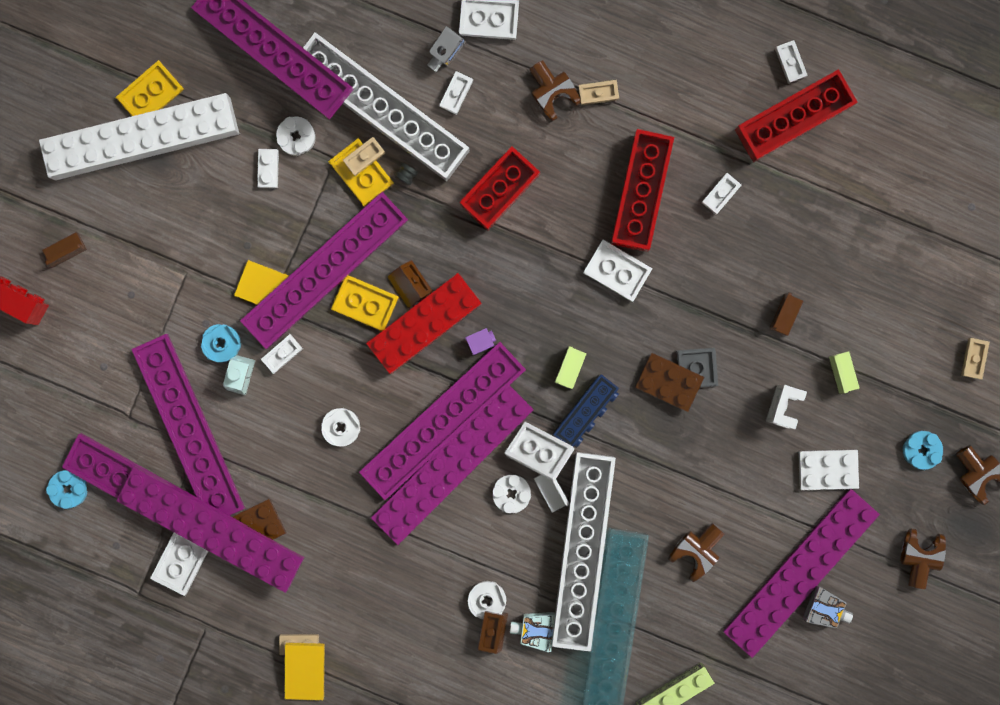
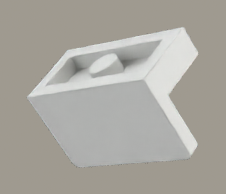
[534,475,570,513]

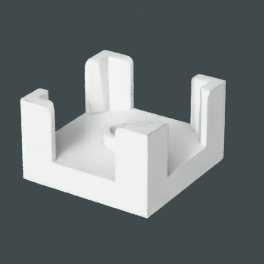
[766,385,807,429]

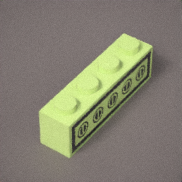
[636,663,715,705]

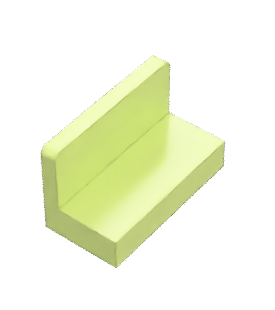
[555,346,586,389]
[829,351,859,393]

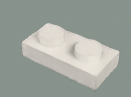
[775,40,808,84]
[439,71,473,115]
[258,149,279,188]
[702,173,741,215]
[261,334,303,374]

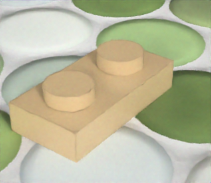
[578,80,619,105]
[343,137,385,176]
[961,338,990,379]
[279,634,319,655]

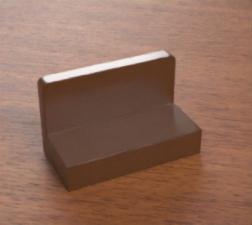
[42,232,87,267]
[388,260,433,307]
[770,292,803,336]
[478,611,508,654]

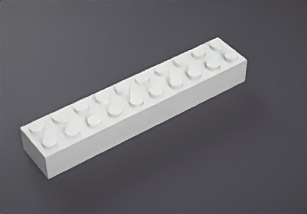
[303,33,470,181]
[39,93,239,180]
[552,452,616,652]

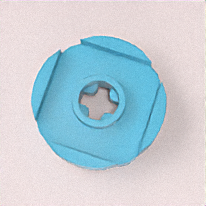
[201,324,241,362]
[903,431,943,469]
[46,470,87,509]

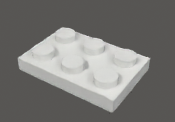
[459,0,519,40]
[583,240,652,302]
[505,422,574,481]
[799,450,859,490]
[150,533,208,596]

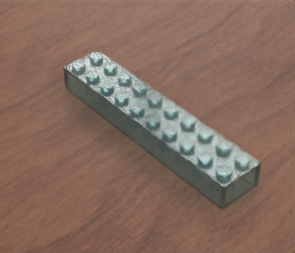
[582,527,649,705]

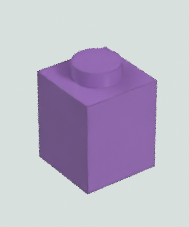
[465,328,496,355]

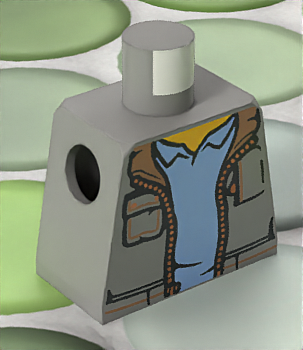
[427,26,466,72]
[802,585,853,628]

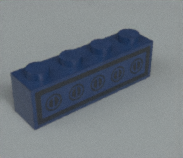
[553,374,619,448]

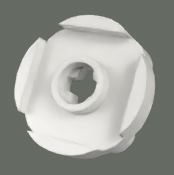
[276,117,315,156]
[322,408,360,446]
[493,475,531,513]
[468,581,506,619]

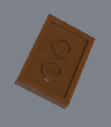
[636,353,705,412]
[233,499,287,540]

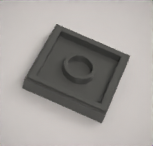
[676,348,718,387]

